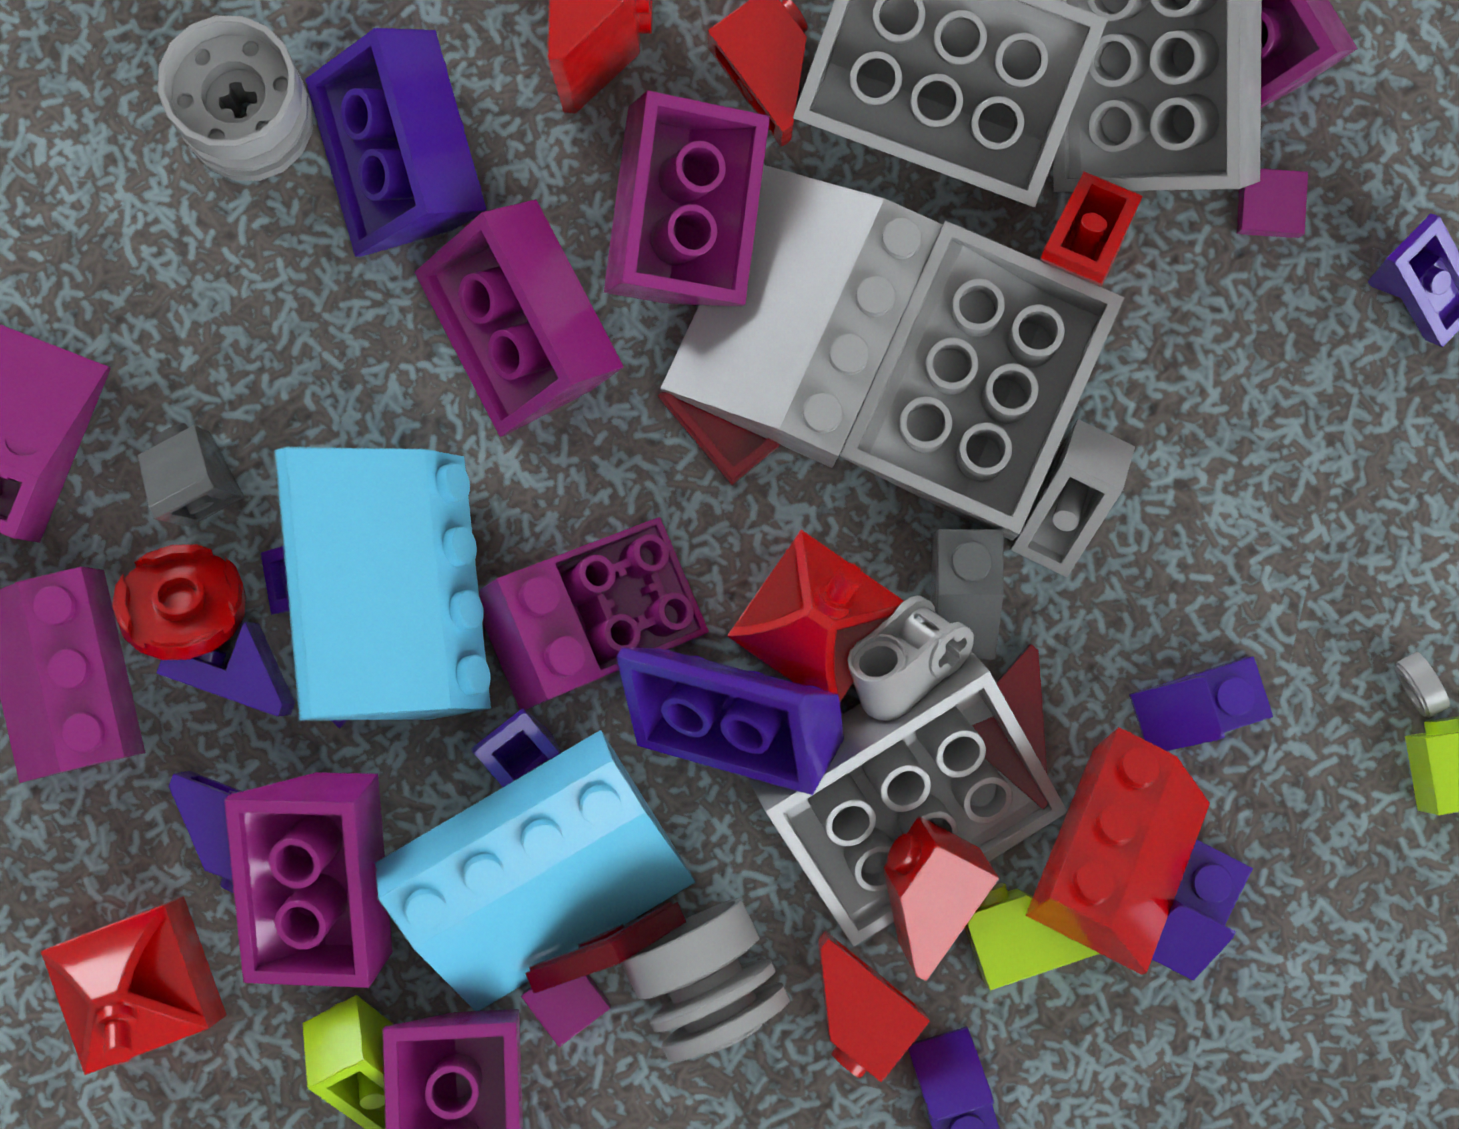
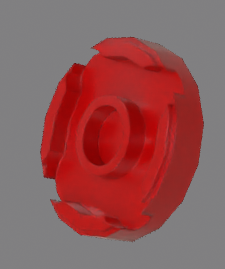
[112,544,246,660]

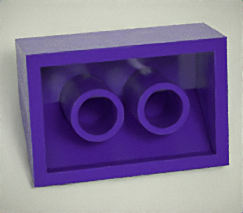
[305,28,487,257]
[616,647,844,795]

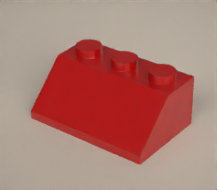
[548,0,653,113]
[1025,727,1210,975]

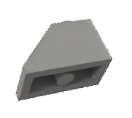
[1011,419,1135,577]

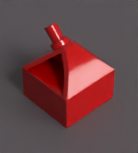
[727,530,904,702]
[40,896,227,1075]

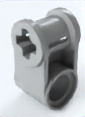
[848,595,974,721]

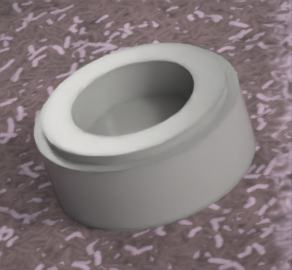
[1394,651,1450,718]

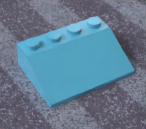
[275,447,491,720]
[375,730,696,1011]

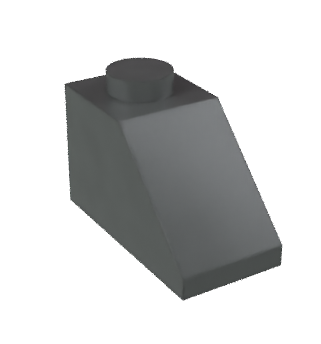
[137,423,245,527]
[931,529,1004,659]

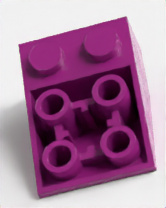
[0,324,111,543]
[479,517,709,710]

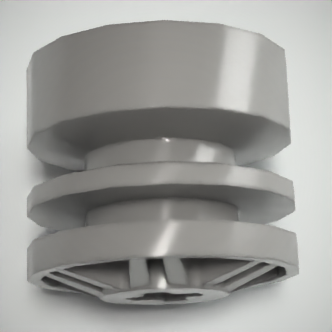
[158,16,314,181]
[621,898,790,1062]

